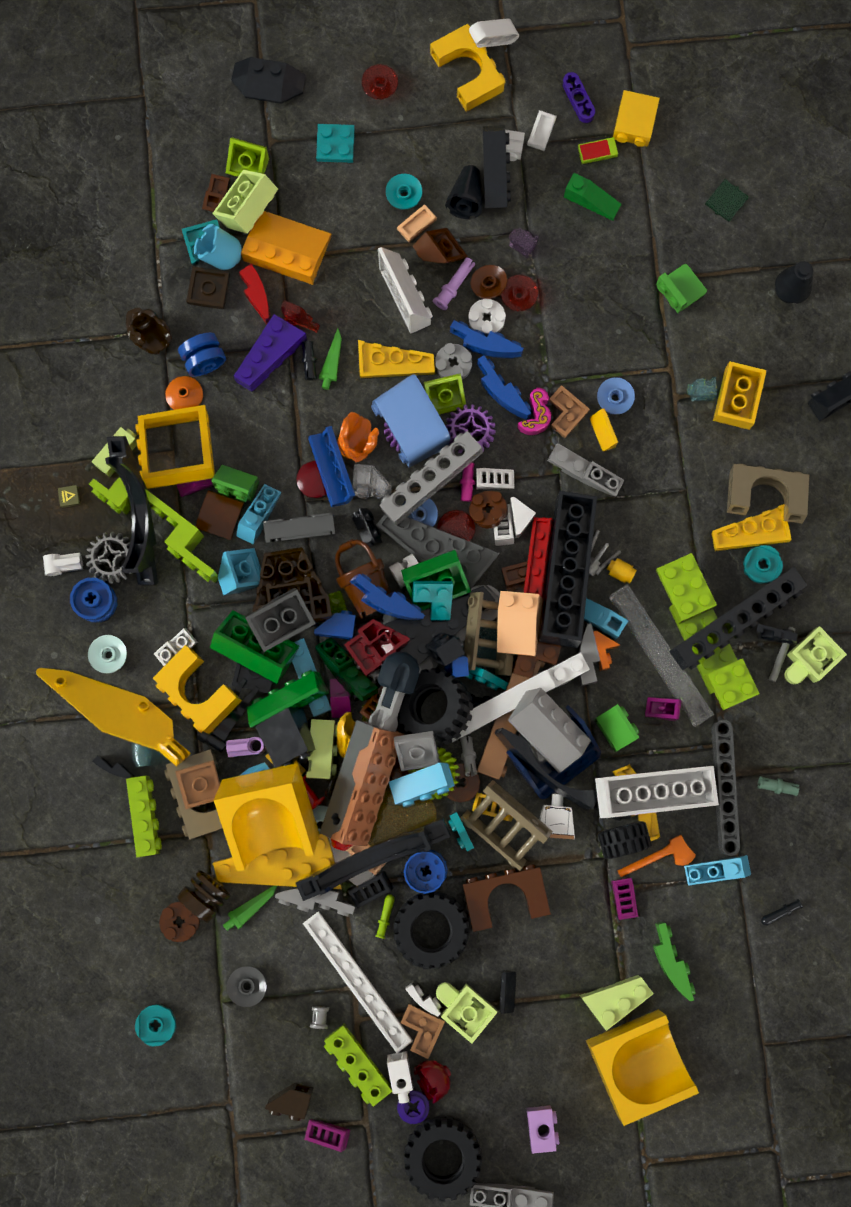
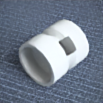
[389,554,418,588]

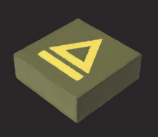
[58,485,80,508]

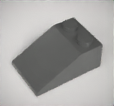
[245,588,316,652]

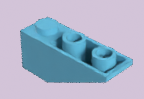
[236,484,281,544]
[584,598,628,640]
[684,855,751,885]

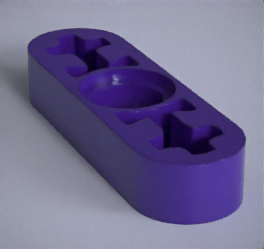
[562,72,595,123]

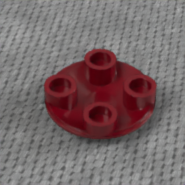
[296,461,327,498]

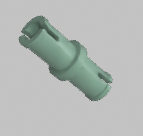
[758,776,799,796]

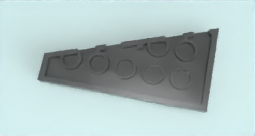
[376,514,501,589]

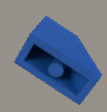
[314,610,356,640]

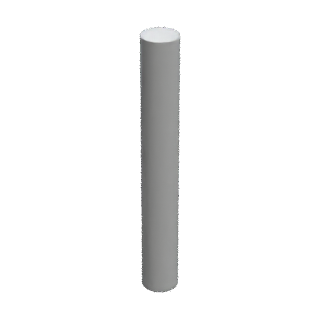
[768,627,796,682]

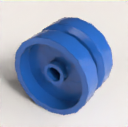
[178,332,226,377]
[70,578,117,623]

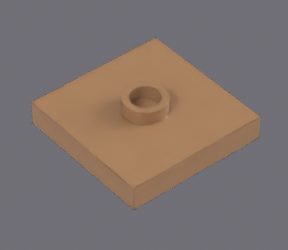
[175,760,220,809]

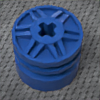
[404,850,448,894]

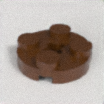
[469,491,508,529]
[447,763,480,802]
[159,902,200,942]

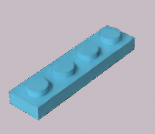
[292,638,331,717]

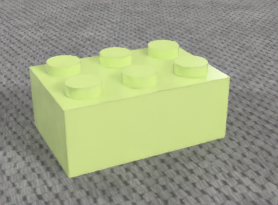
[213,170,278,234]

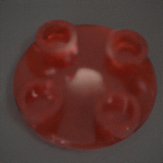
[437,510,475,542]

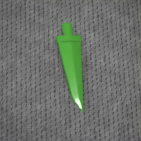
[319,328,342,390]
[223,886,277,931]

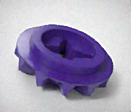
[397,1091,429,1124]

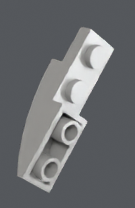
[547,444,624,497]
[275,888,356,917]
[470,1183,554,1207]

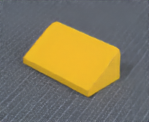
[590,408,618,451]

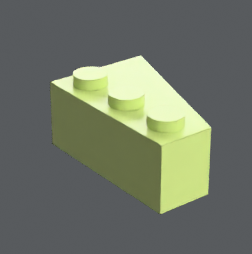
[306,719,338,780]
[579,975,654,1031]

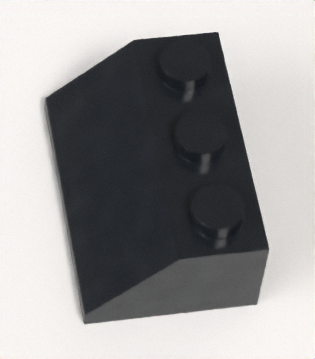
[808,371,851,422]

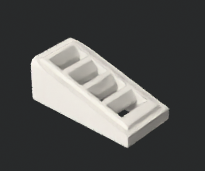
[476,468,514,490]
[492,504,514,546]

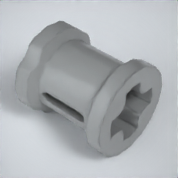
[310,1006,329,1029]

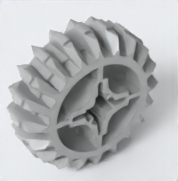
[85,532,133,584]

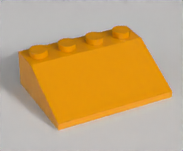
[241,211,332,285]

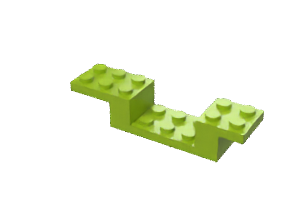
[89,477,218,583]
[656,553,760,710]

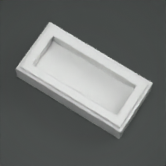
[527,110,557,151]

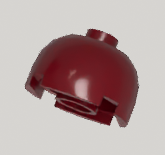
[413,1060,451,1103]

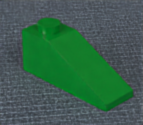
[564,173,621,221]

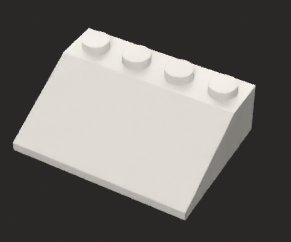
[378,247,433,334]

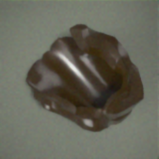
[126,308,172,355]

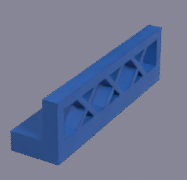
[308,426,355,507]

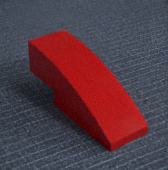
[239,264,270,324]

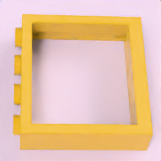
[135,405,215,489]

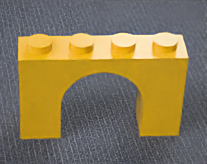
[430,24,506,112]
[153,645,242,734]

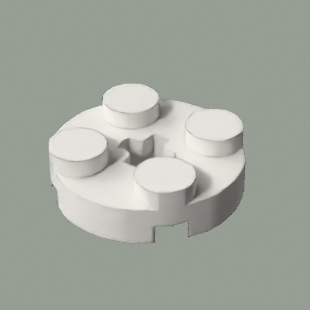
[468,299,506,336]

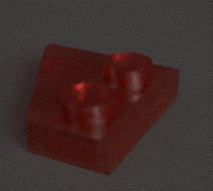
[281,300,320,332]

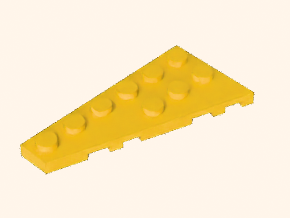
[213,833,342,890]

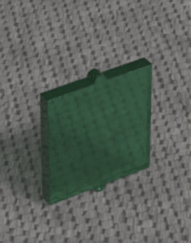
[705,179,749,222]

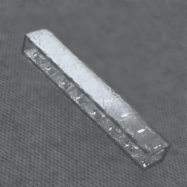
[609,584,714,726]

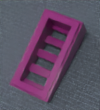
[611,877,638,920]
[304,1119,350,1152]

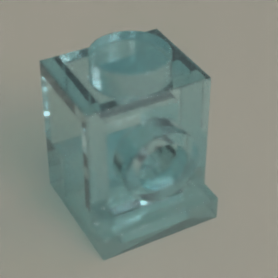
[687,377,717,401]

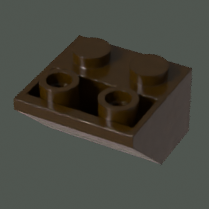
[265,1083,314,1121]

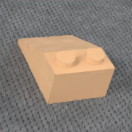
[497,591,543,656]

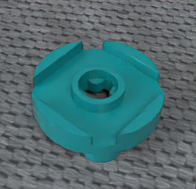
[743,545,783,584]
[135,1004,176,1046]

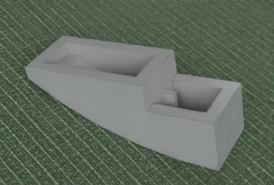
[579,623,600,687]

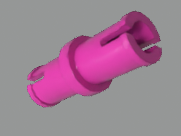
[460,463,475,502]

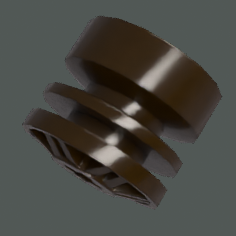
[177,870,231,923]

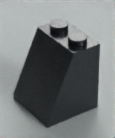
[255,707,316,768]

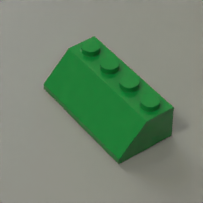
[210,610,300,684]
[247,670,329,728]

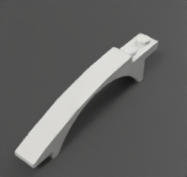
[452,652,590,742]

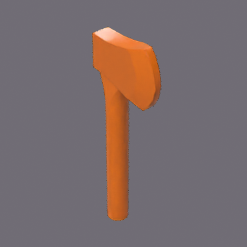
[618,835,696,877]

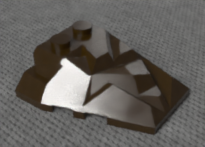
[253,547,332,627]

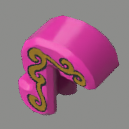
[517,388,551,435]

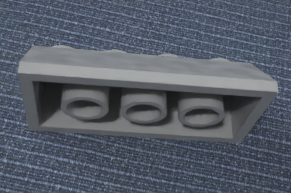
[508,688,591,773]

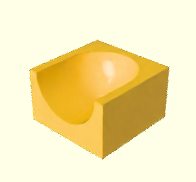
[214,763,319,871]
[586,1009,699,1126]

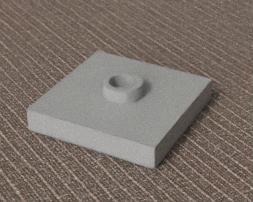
[394,731,440,771]

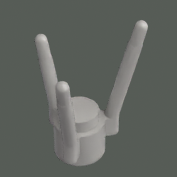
[589,530,621,577]

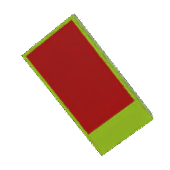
[578,137,618,164]

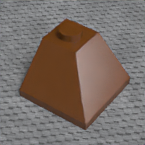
[413,228,468,263]

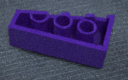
[234,314,307,392]

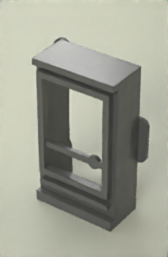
[263,513,336,543]

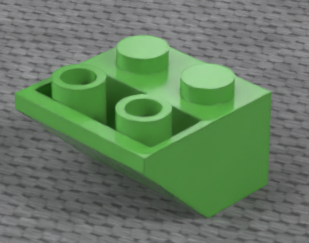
[211,465,260,503]
[594,704,639,752]

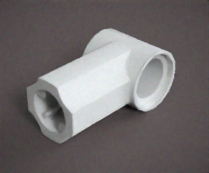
[43,553,83,576]

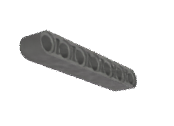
[711,720,740,856]

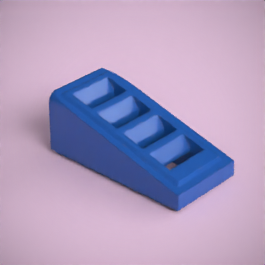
[444,655,469,677]

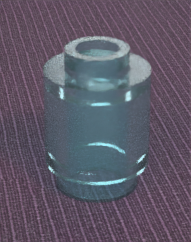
[131,743,153,767]

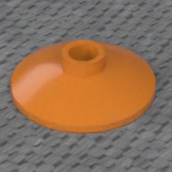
[166,376,203,410]

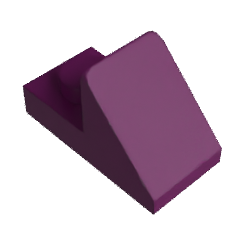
[330,679,351,718]

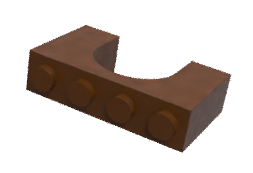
[462,864,551,932]

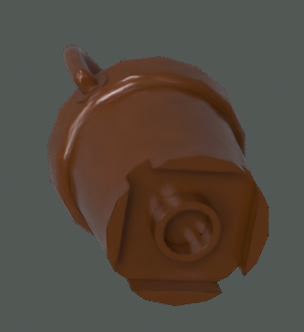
[335,539,391,618]

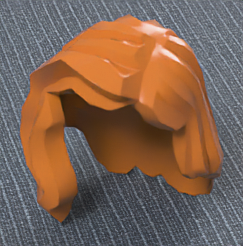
[337,412,379,462]

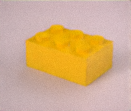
[713,361,767,430]

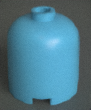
[194,224,242,270]

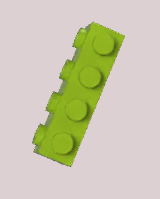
[126,776,162,858]
[324,1024,392,1107]

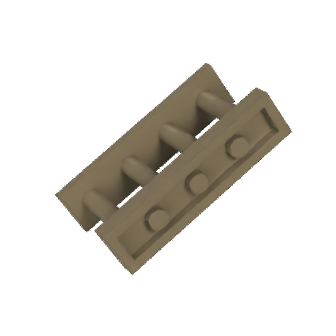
[463,592,514,676]
[460,780,553,871]

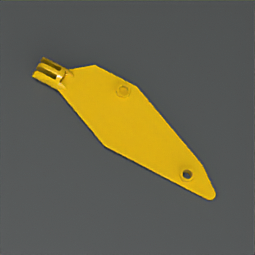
[36,668,191,767]

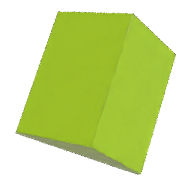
[226,137,269,177]
[424,374,466,414]

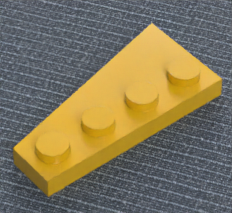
[358,340,435,378]

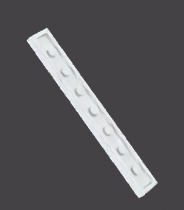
[303,911,413,1053]

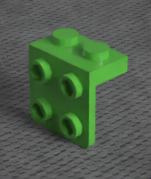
[656,264,707,313]

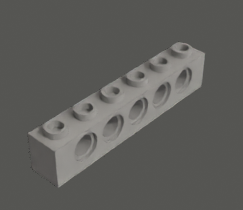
[380,431,483,526]

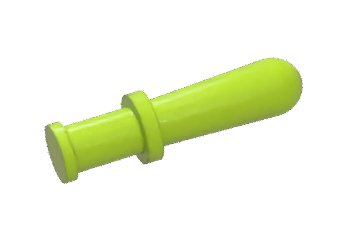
[375,894,395,939]

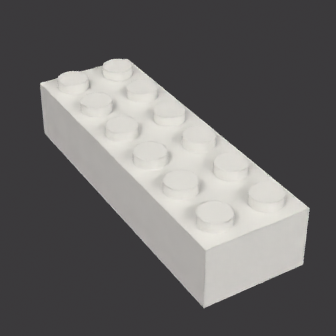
[595,766,719,818]

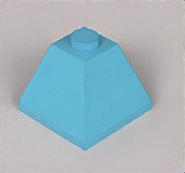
[218,548,261,595]

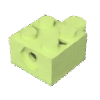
[784,626,847,684]
[436,982,498,1044]

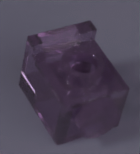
[509,228,539,258]

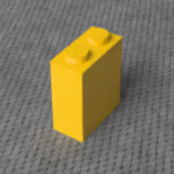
[613,90,660,147]

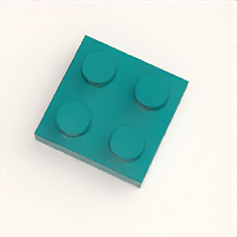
[316,124,355,163]

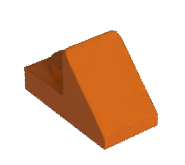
[594,631,620,671]

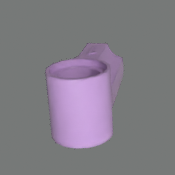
[226,737,266,757]

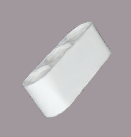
[469,19,519,48]

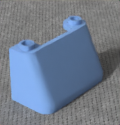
[371,374,451,467]

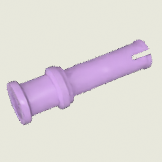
[433,257,475,310]

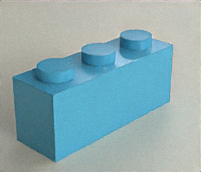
[389,762,455,807]

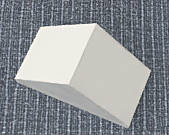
[510,497,536,538]

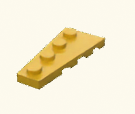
[711,504,792,551]

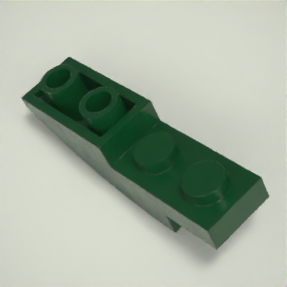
[316,637,378,702]

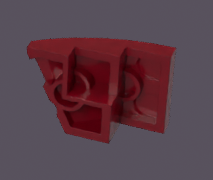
[344,619,411,677]

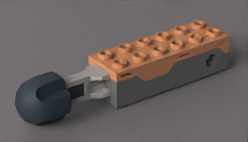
[320,652,419,851]

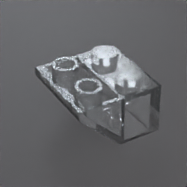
[353,464,392,500]

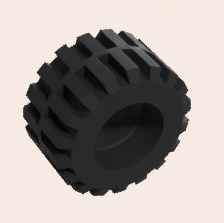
[598,821,652,859]

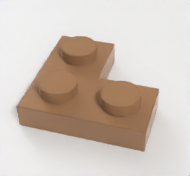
[549,385,590,438]
[400,1004,445,1059]

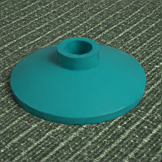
[386,174,422,209]

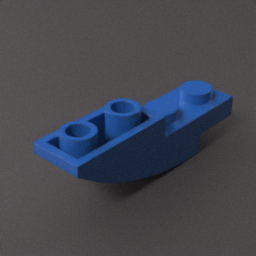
[450,320,524,358]
[477,355,532,420]
[350,574,425,620]

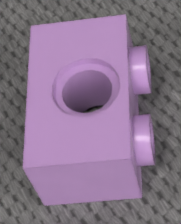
[526,1105,559,1154]

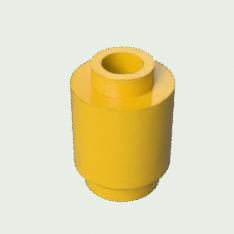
[607,558,637,584]

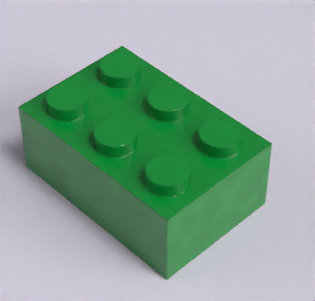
[401,550,471,610]

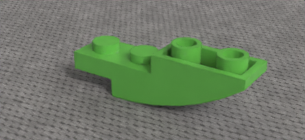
[653,922,695,1001]

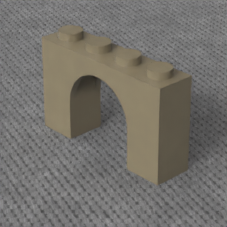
[727,464,809,524]
[164,749,223,840]

